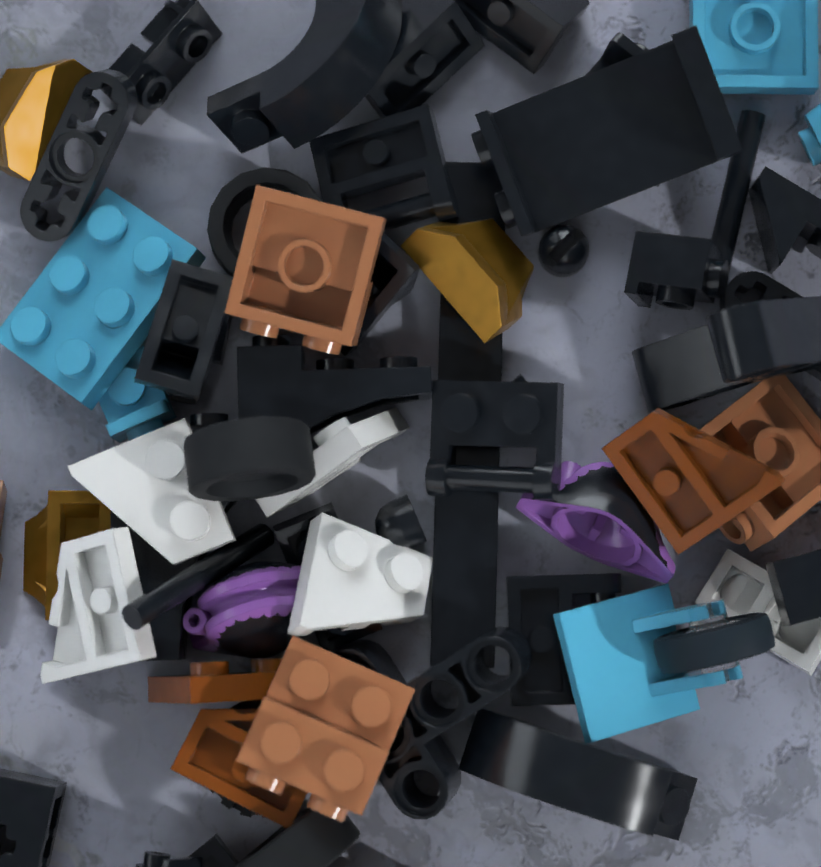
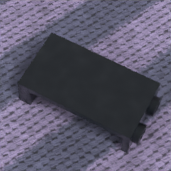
[471,25,743,236]

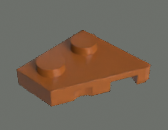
[602,408,785,555]
[148,658,282,704]
[170,709,308,828]

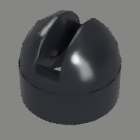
[538,225,589,277]
[375,494,427,548]

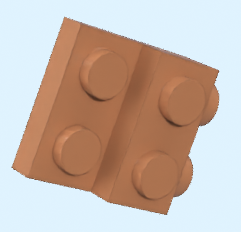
[224,185,387,355]
[699,375,821,552]
[236,636,415,822]

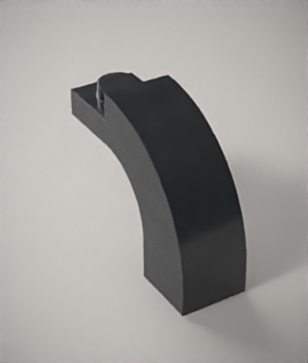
[207,0,402,154]
[458,708,698,841]

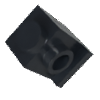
[624,230,729,310]

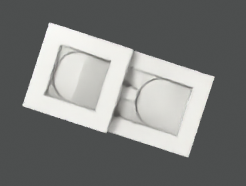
[694,548,821,676]

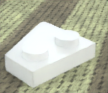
[255,407,410,517]
[67,418,236,565]
[288,512,433,637]
[40,527,157,684]

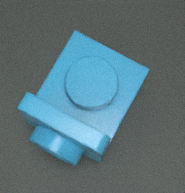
[99,346,176,442]

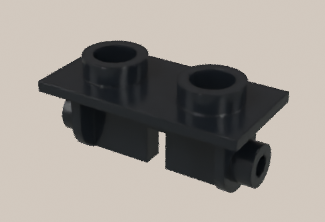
[101,0,222,125]

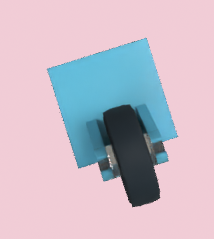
[553,584,775,743]

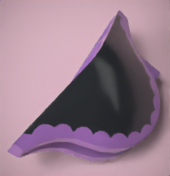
[515,461,676,584]
[183,561,301,658]

